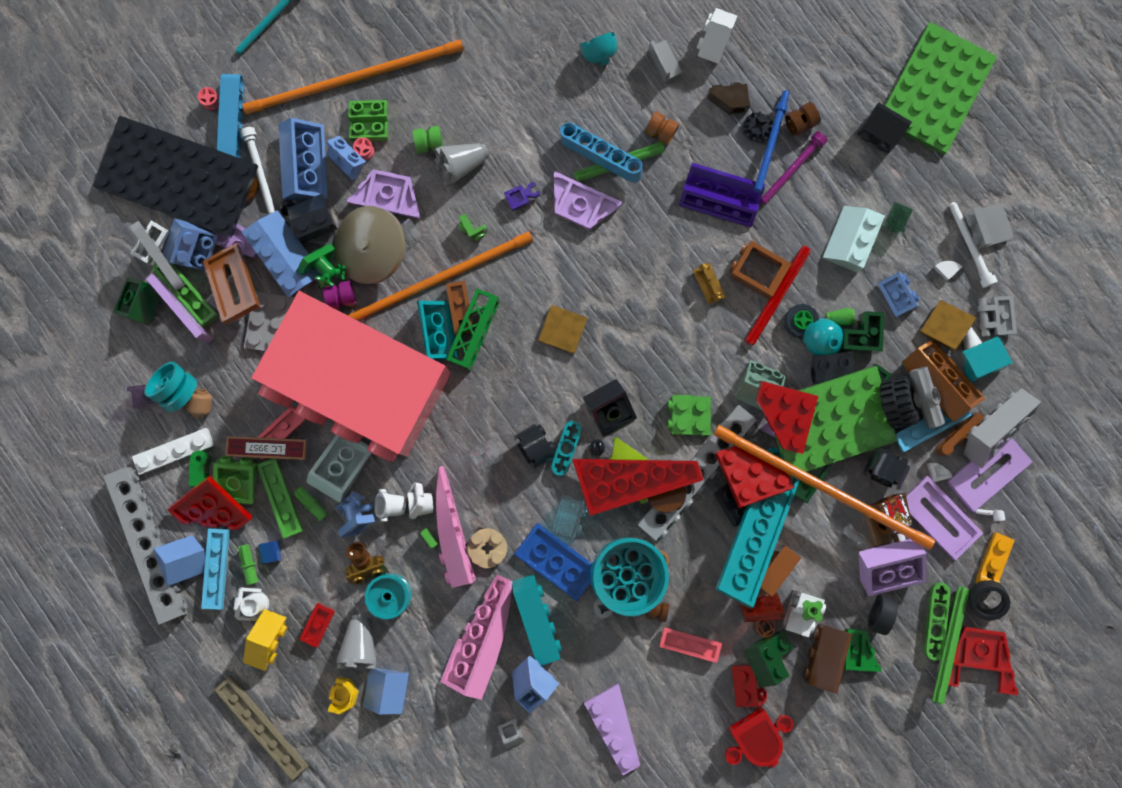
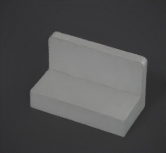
[648,40,682,83]

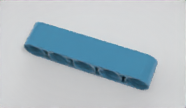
[217,74,244,158]
[560,123,642,183]

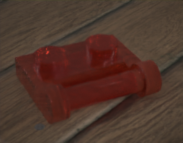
[738,593,785,622]

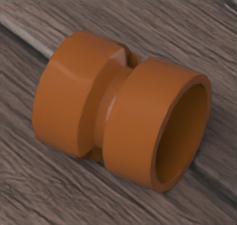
[644,111,680,146]

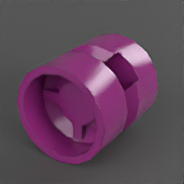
[323,280,356,309]

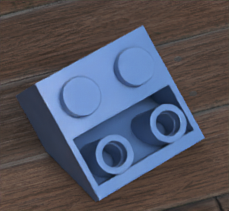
[163,219,218,271]
[512,656,559,714]

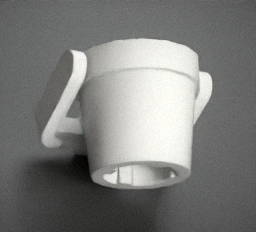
[407,482,433,519]
[374,489,406,523]
[234,587,269,621]

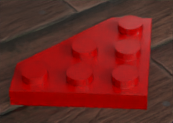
[755,381,819,454]
[715,446,795,509]
[167,476,252,530]

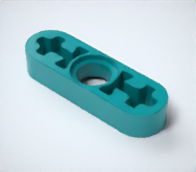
[551,421,581,476]

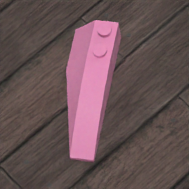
[436,466,476,588]
[440,575,512,700]

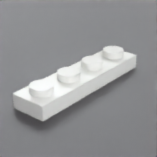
[132,428,215,475]

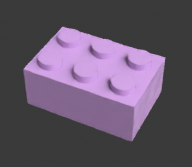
[859,539,926,596]

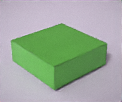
[420,528,439,548]

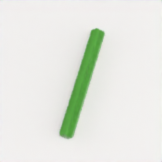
[574,142,665,182]

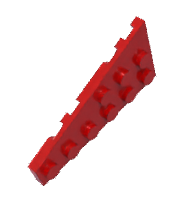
[572,459,704,516]

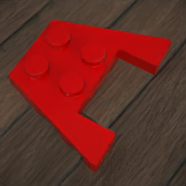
[948,626,1018,695]

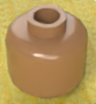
[185,388,212,418]

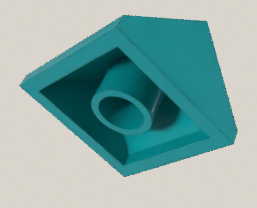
[962,336,1013,383]

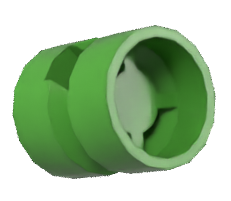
[413,125,443,155]

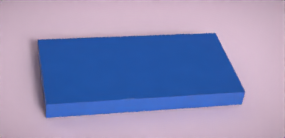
[514,523,592,601]

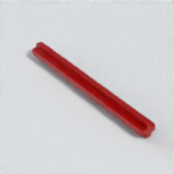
[745,246,811,346]

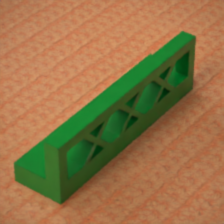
[446,288,501,371]

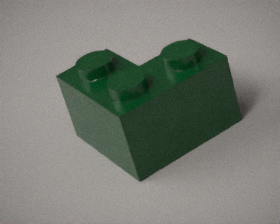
[839,311,885,354]
[743,630,793,688]

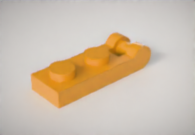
[975,532,1015,584]

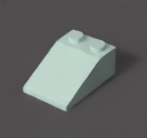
[306,435,372,503]

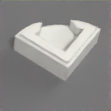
[933,261,962,281]
[927,463,953,482]

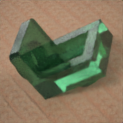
[884,201,913,233]

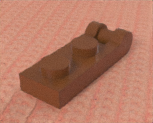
[446,281,475,337]
[936,412,984,456]

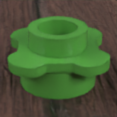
[802,600,823,621]

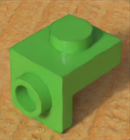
[458,214,488,241]

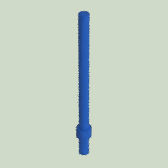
[754,90,790,193]

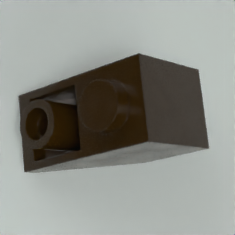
[707,82,750,115]

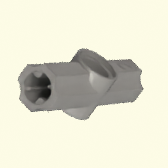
[909,367,945,428]

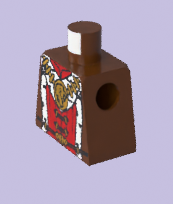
[869,493,912,543]

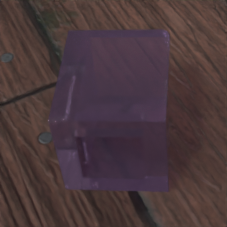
[126,385,155,409]

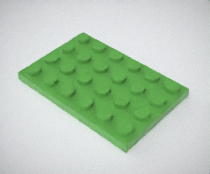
[885,22,997,155]
[775,366,897,477]

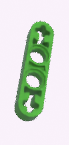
[923,582,951,661]

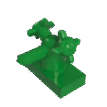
[297,244,346,289]

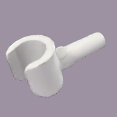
[975,509,1005,521]

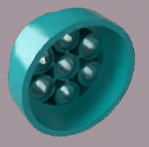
[590,537,669,616]

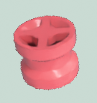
[198,87,219,111]
[353,137,374,160]

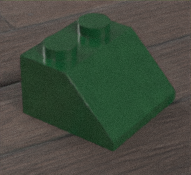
[113,277,162,326]

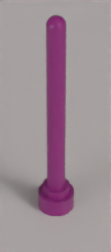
[760,131,828,204]

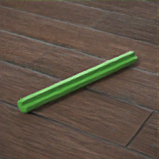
[932,587,969,705]

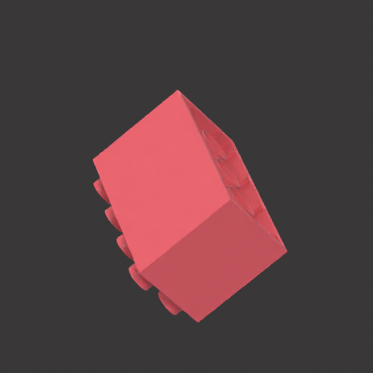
[251,291,451,462]

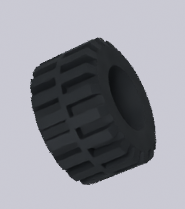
[880,376,919,429]

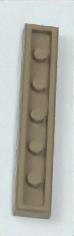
[214,676,308,781]

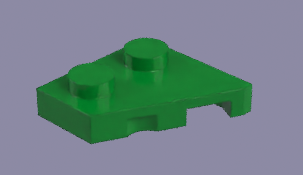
[844,628,882,672]

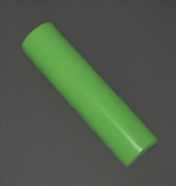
[152,260,218,328]

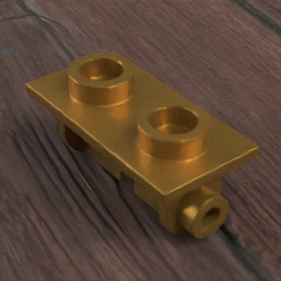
[692,263,726,305]
[345,555,389,585]

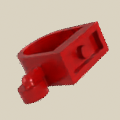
[725,707,793,768]

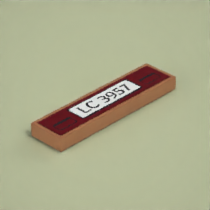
[225,436,307,460]

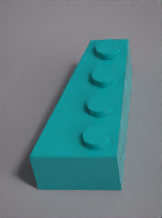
[512,574,562,666]

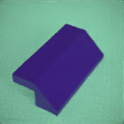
[678,162,765,228]

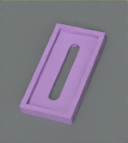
[146,274,214,344]
[946,438,1033,512]
[906,476,983,560]

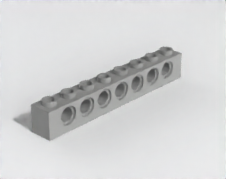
[637,405,757,541]
[103,467,188,625]

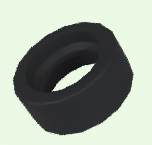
[968,580,1011,621]
[868,595,898,636]

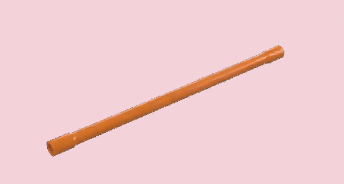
[242,39,464,115]
[348,231,533,321]
[713,425,935,550]

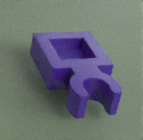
[504,182,540,211]

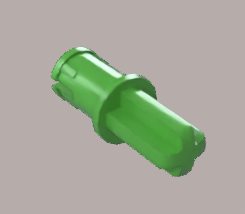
[294,487,329,522]
[238,544,259,585]

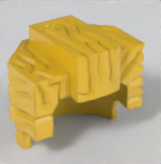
[328,676,359,715]

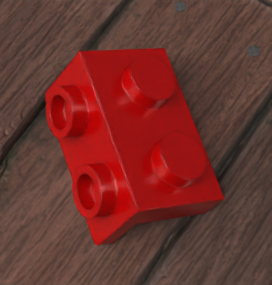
[732,665,767,707]

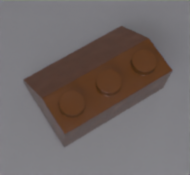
[803,623,852,694]

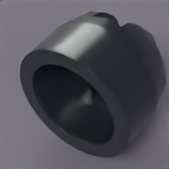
[279,199,295,216]
[590,439,605,455]

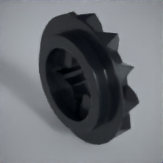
[743,111,773,142]

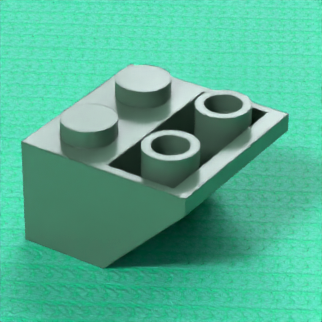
[735,360,786,410]

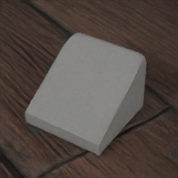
[497,719,525,749]

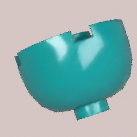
[579,31,618,66]
[803,318,844,355]

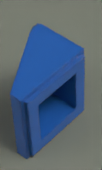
[259,541,281,564]

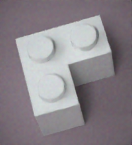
[697,8,737,64]
[782,590,826,637]

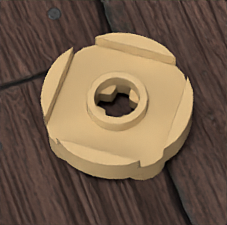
[468,528,507,568]

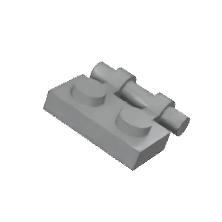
[977,296,1017,337]

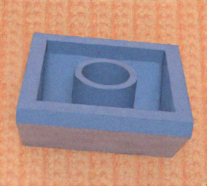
[153,535,205,586]
[363,668,409,714]

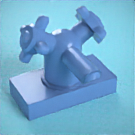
[336,491,375,538]

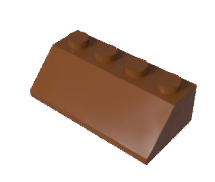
[902,340,986,422]

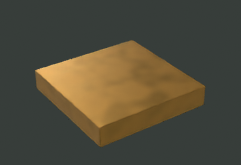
[920,300,976,351]
[538,305,588,354]

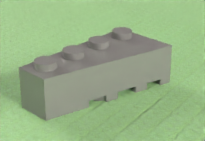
[963,388,1041,469]

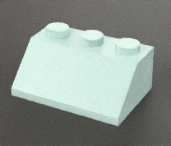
[822,206,885,273]

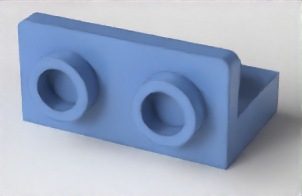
[326,136,366,180]
[877,272,920,317]

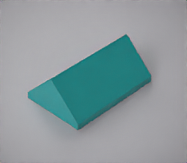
[417,301,458,361]

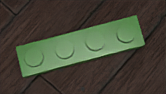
[257,458,303,539]

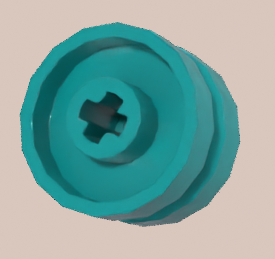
[144,362,197,413]
[365,573,412,619]

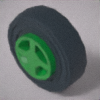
[784,304,820,339]

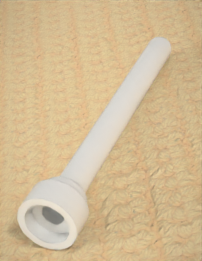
[239,127,275,214]
[949,202,998,288]

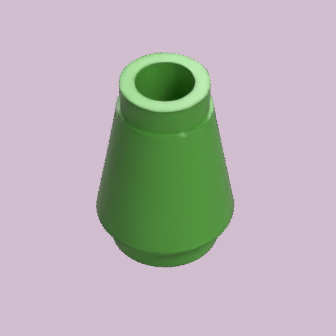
[826,307,855,326]

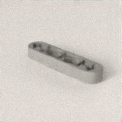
[130,221,185,291]

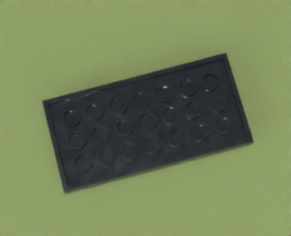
[92,115,259,238]

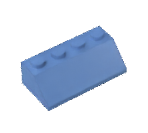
[278,118,328,201]
[242,210,321,297]

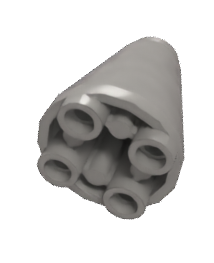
[434,143,489,185]
[336,615,377,671]

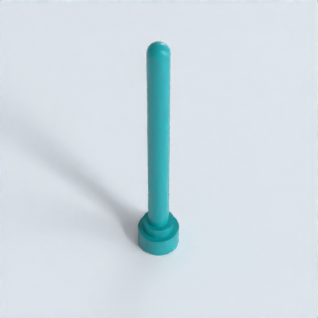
[235,0,292,55]

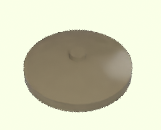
[335,206,405,284]

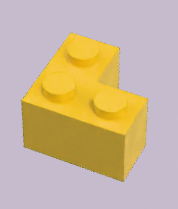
[243,609,288,671]

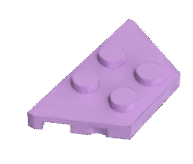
[347,169,420,220]
[554,172,622,230]

